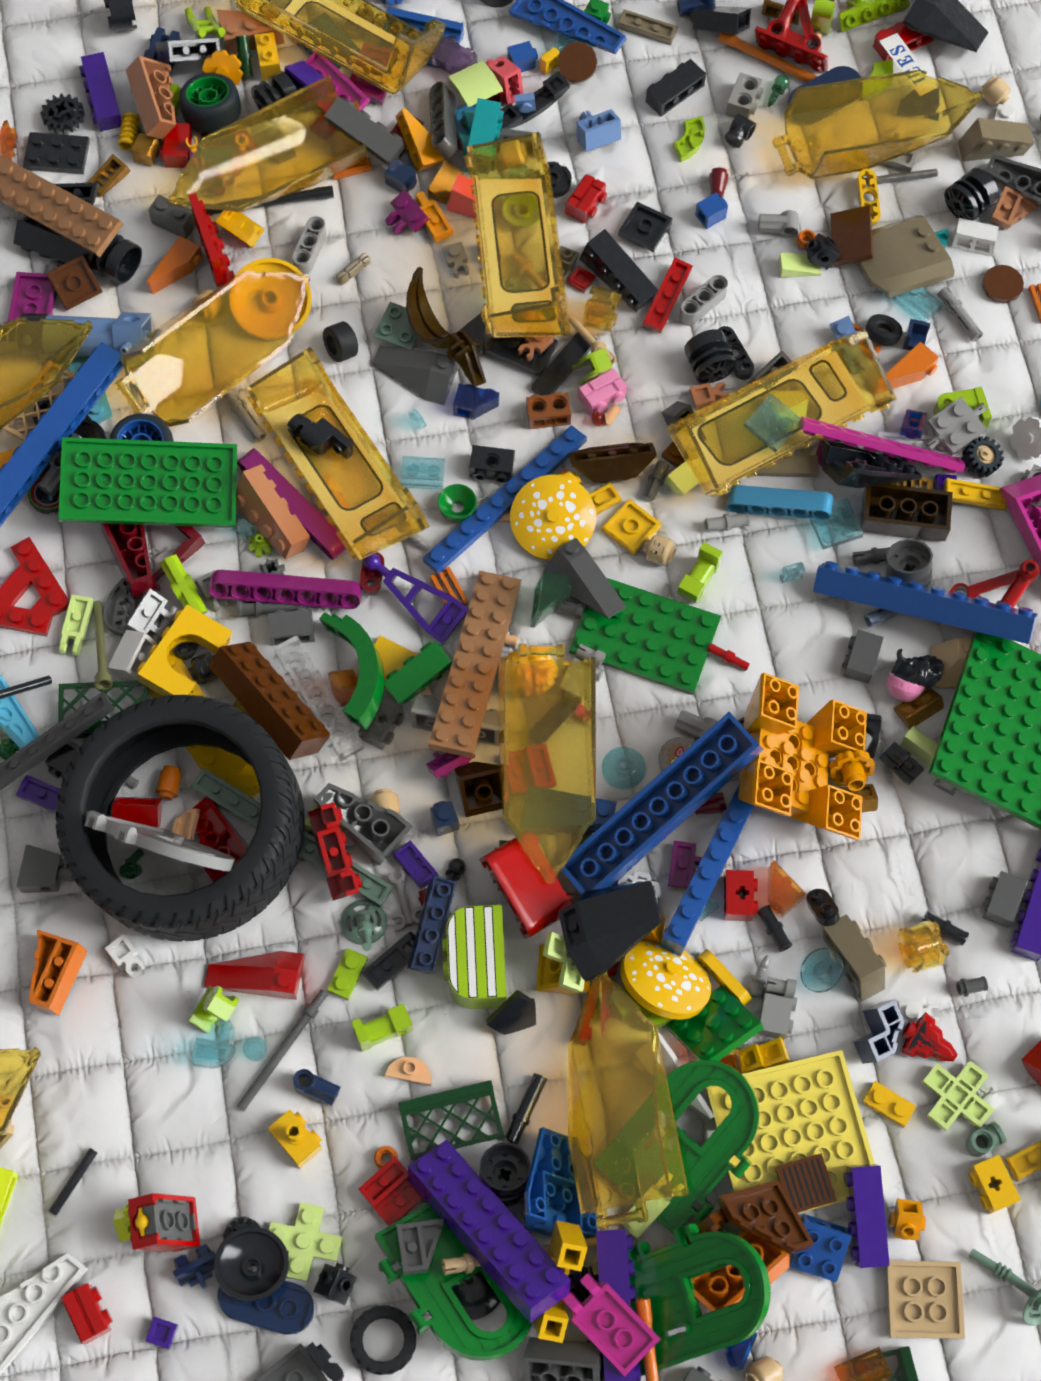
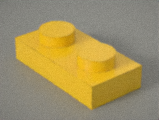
[862,1081,916,1128]

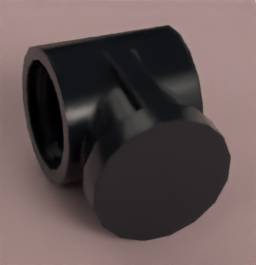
[725,114,757,148]

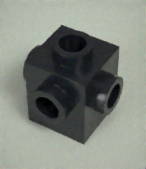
[805,233,841,270]
[313,1263,357,1305]

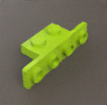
[838,0,910,32]

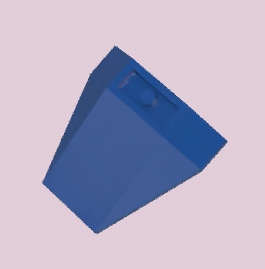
[525,1127,598,1239]

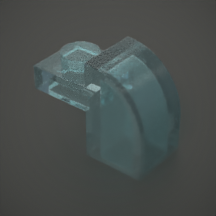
[191,1020,236,1068]

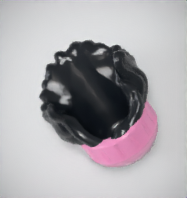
[886,649,944,702]

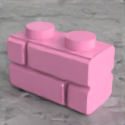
[577,369,627,414]

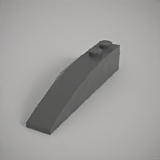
[985,154,1041,205]

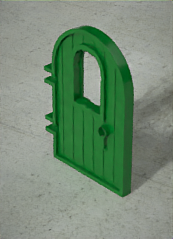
[594,1060,760,1235]
[375,1204,533,1361]
[629,1223,771,1377]

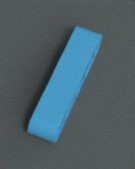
[726,485,833,520]

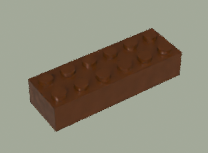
[208,642,331,760]

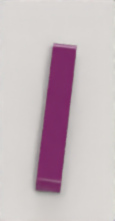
[237,448,350,560]
[209,570,361,609]

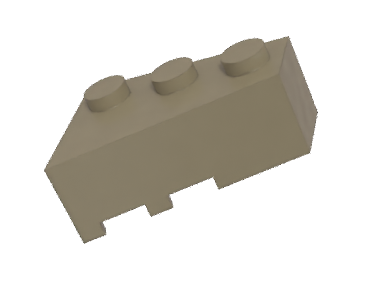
[958,118,1034,162]
[823,914,886,1002]

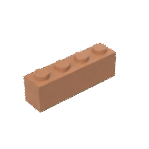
[125,56,176,139]

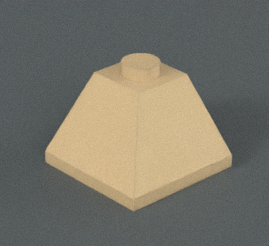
[930,638,972,688]

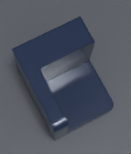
[902,319,930,351]

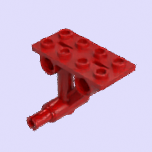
[755,0,828,72]
[945,560,1040,639]

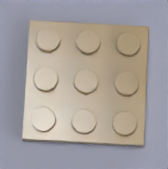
[886,1260,965,1339]

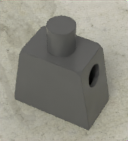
[16,844,73,893]

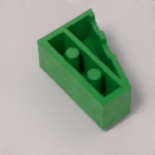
[384,641,454,705]

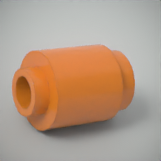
[155,765,182,800]

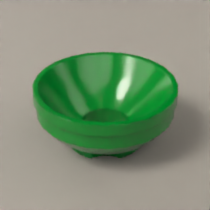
[438,484,477,521]

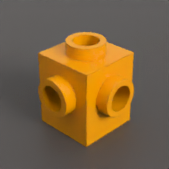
[889,1198,926,1240]

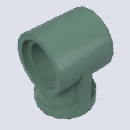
[966,1121,1006,1157]

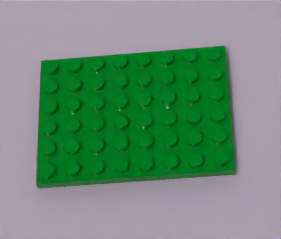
[928,631,1041,830]

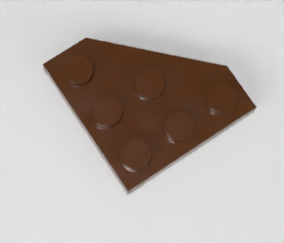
[717,1180,814,1254]

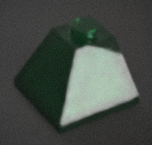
[530,571,571,628]

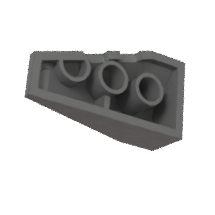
[372,346,457,405]
[313,783,413,866]

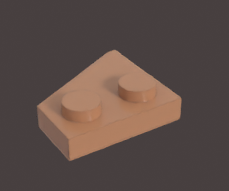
[989,186,1039,229]

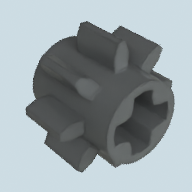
[259,558,285,575]

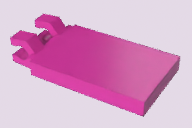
[562,1273,661,1376]

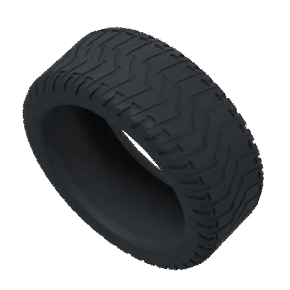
[55,694,305,942]

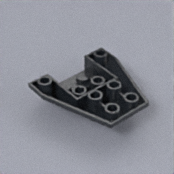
[902,0,989,52]
[821,439,922,488]
[558,881,662,981]

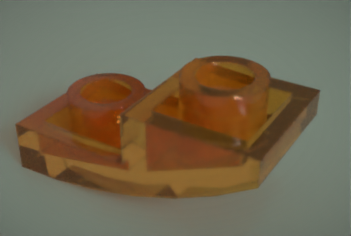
[0,120,18,162]

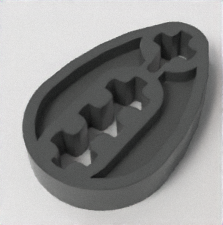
[103,578,144,637]

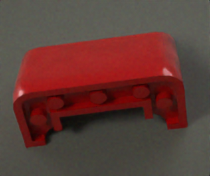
[479,831,572,939]

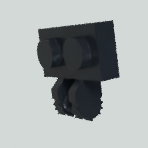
[305,1342,345,1381]

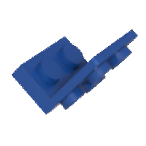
[790,1213,852,1282]

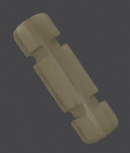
[336,253,371,285]

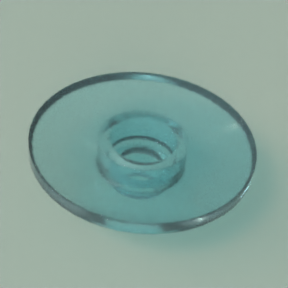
[602,747,646,790]
[800,948,844,993]

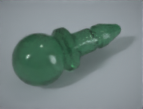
[767,75,790,107]

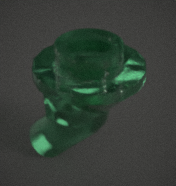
[0,738,19,760]
[119,848,145,879]

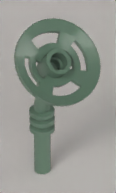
[341,900,387,951]
[968,1248,1041,1325]

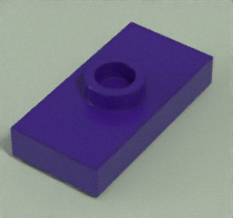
[392,840,439,890]

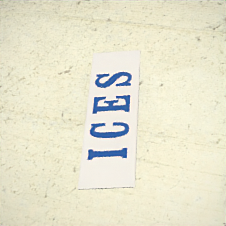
[879,33,938,96]

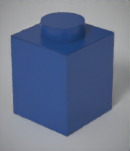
[507,41,538,72]
[695,192,728,229]

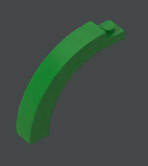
[319,612,384,730]

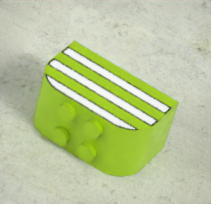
[442,905,507,1009]

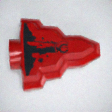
[901,1012,958,1062]

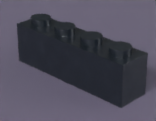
[13,217,92,269]

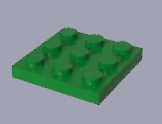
[666,986,764,1061]

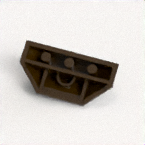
[569,443,657,483]

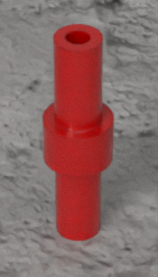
[707,643,750,671]

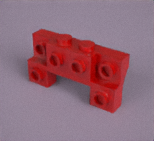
[308,802,362,901]

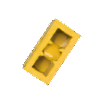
[254,32,281,81]
[968,1155,1021,1214]

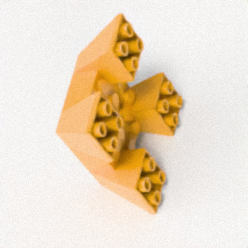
[738,672,867,841]

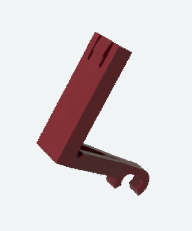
[152,526,205,591]

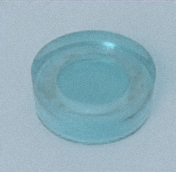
[408,408,427,430]
[233,519,255,539]
[243,1036,268,1061]

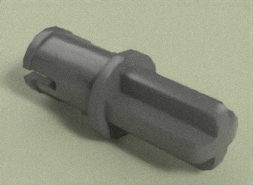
[643,460,670,501]

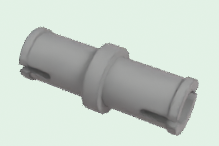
[705,512,750,532]

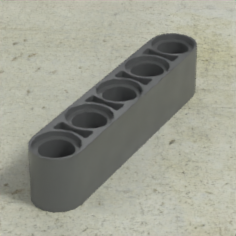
[429,81,458,159]

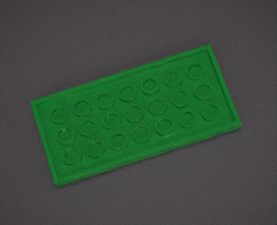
[58,437,237,528]

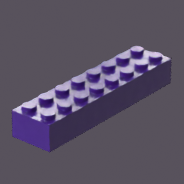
[408,1140,570,1323]

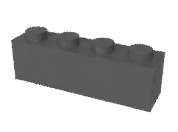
[324,96,405,166]

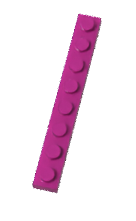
[799,416,965,473]

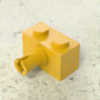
[268,1109,322,1168]

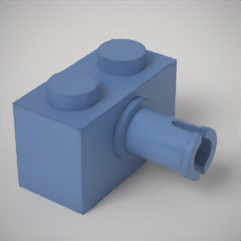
[576,109,621,152]

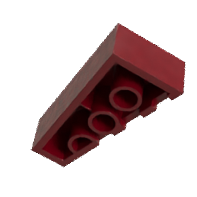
[101,523,154,599]

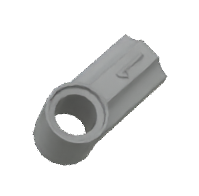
[758,210,799,238]
[674,710,718,740]

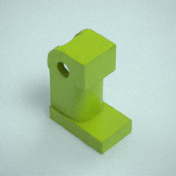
[572,348,613,386]
[933,387,992,428]
[677,542,723,603]
[187,986,239,1033]
[352,1003,413,1052]

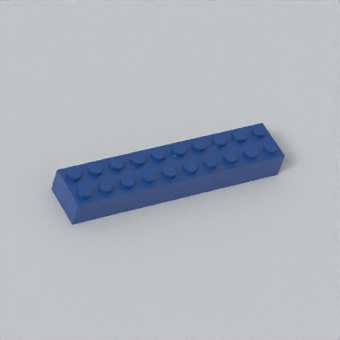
[557,712,764,893]

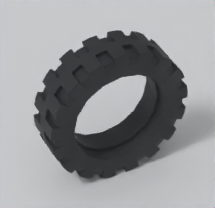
[350,1305,417,1375]

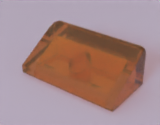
[834,1347,892,1381]

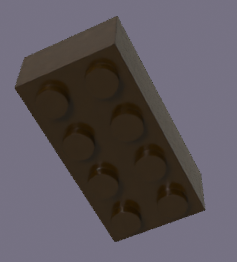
[860,484,953,541]

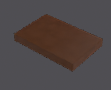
[830,205,873,267]

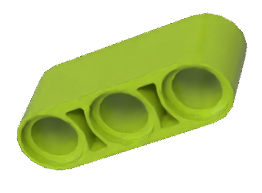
[811,0,836,35]

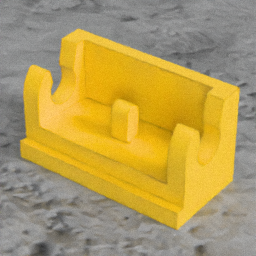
[215,206,265,248]

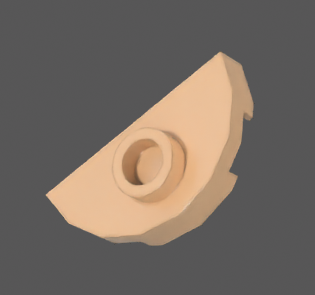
[172,809,200,841]
[385,1057,431,1086]

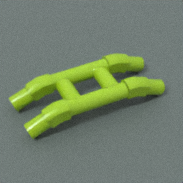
[184,6,226,39]

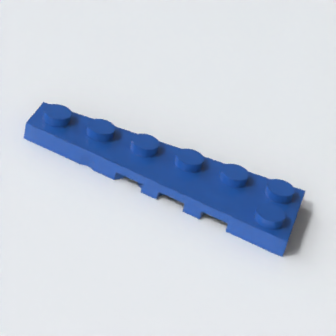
[509,0,626,55]

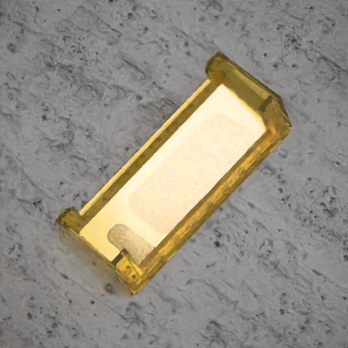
[234,0,446,94]
[464,132,571,338]
[666,329,897,497]
[246,347,429,560]

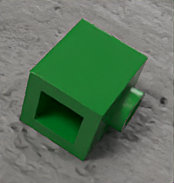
[584,0,611,24]

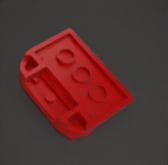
[188,193,235,287]

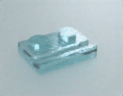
[892,287,943,322]
[400,456,445,490]

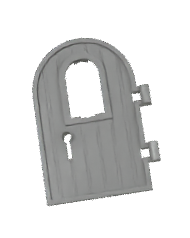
[85,810,235,871]

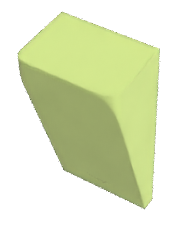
[778,252,821,277]

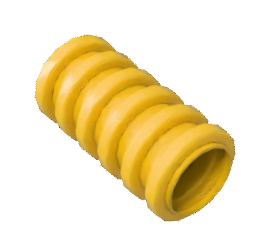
[117,112,141,151]

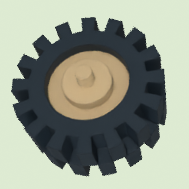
[962,436,1004,478]

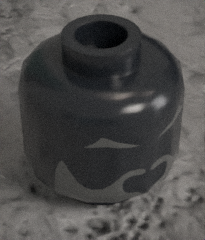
[188,652,218,685]

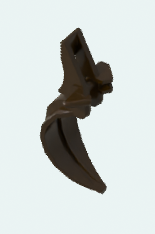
[406,267,486,387]

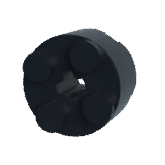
[104,0,137,32]

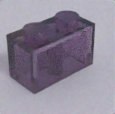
[431,36,477,75]

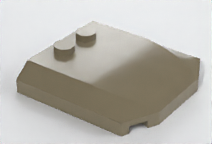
[856,215,955,298]

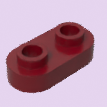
[359,551,385,594]

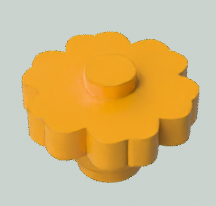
[202,50,243,86]
[829,750,875,791]

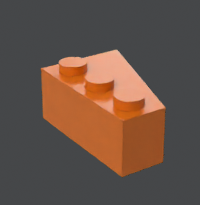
[29,930,88,1016]

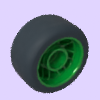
[179,73,241,134]

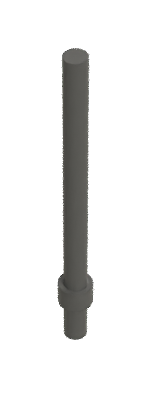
[237,989,328,1111]

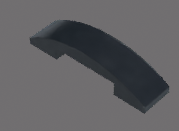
[500,72,570,129]

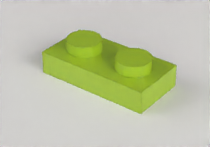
[327,948,368,1001]

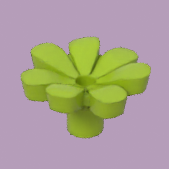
[248,530,274,558]

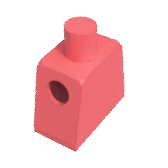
[486,56,523,105]
[446,173,496,218]

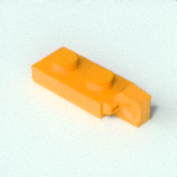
[416,191,454,243]

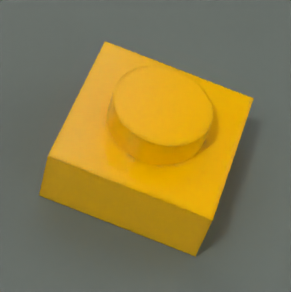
[540,47,560,75]

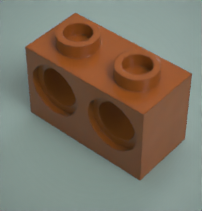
[526,392,571,429]

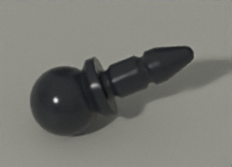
[445,858,466,881]

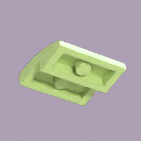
[448,60,503,107]

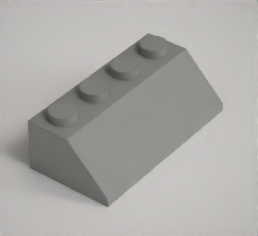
[411,695,505,746]

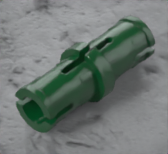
[235,35,253,77]

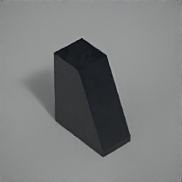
[691,6,751,34]

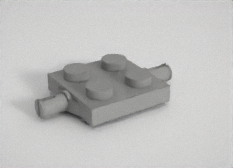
[925,397,987,455]

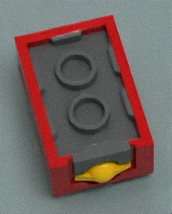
[128,1193,200,1252]

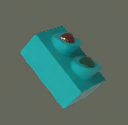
[457,98,504,176]

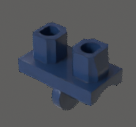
[173,1244,216,1289]

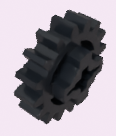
[40,93,85,134]

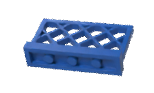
[378,7,464,71]

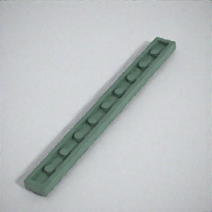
[190,768,393,907]

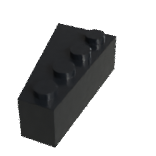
[579,229,659,312]

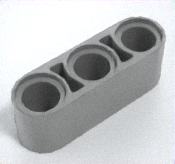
[292,216,327,275]
[679,275,728,326]

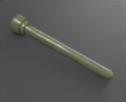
[94,600,113,690]

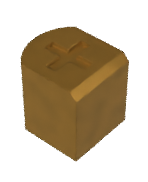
[131,133,161,167]

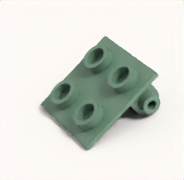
[373,302,418,350]

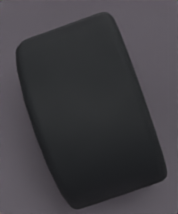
[323,321,358,362]

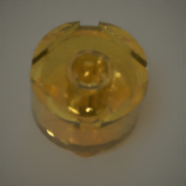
[583,286,622,332]
[898,921,949,973]

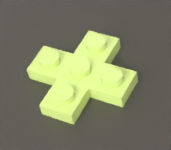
[543,932,607,993]
[921,1061,994,1131]
[269,1202,343,1282]

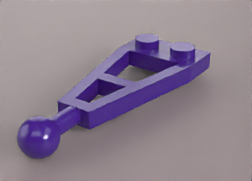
[363,553,469,644]

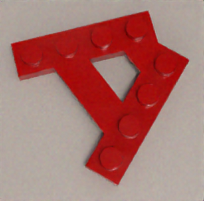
[0,537,70,637]

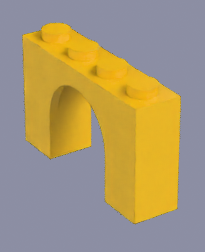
[137,605,232,696]
[534,1220,587,1343]

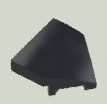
[486,989,536,1035]

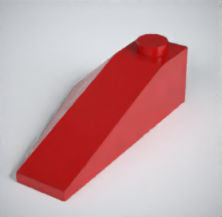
[192,797,248,882]
[204,951,304,1000]

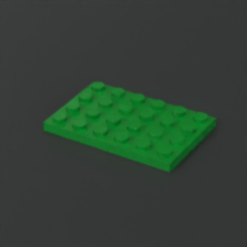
[569,578,721,695]

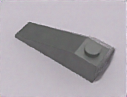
[543,537,626,619]

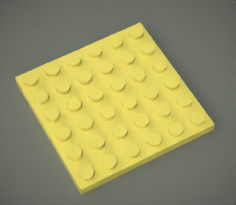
[705,1050,875,1213]

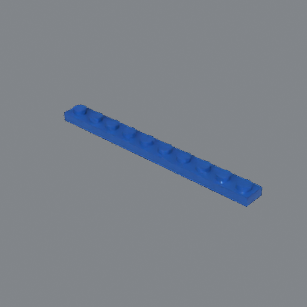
[423,425,587,575]

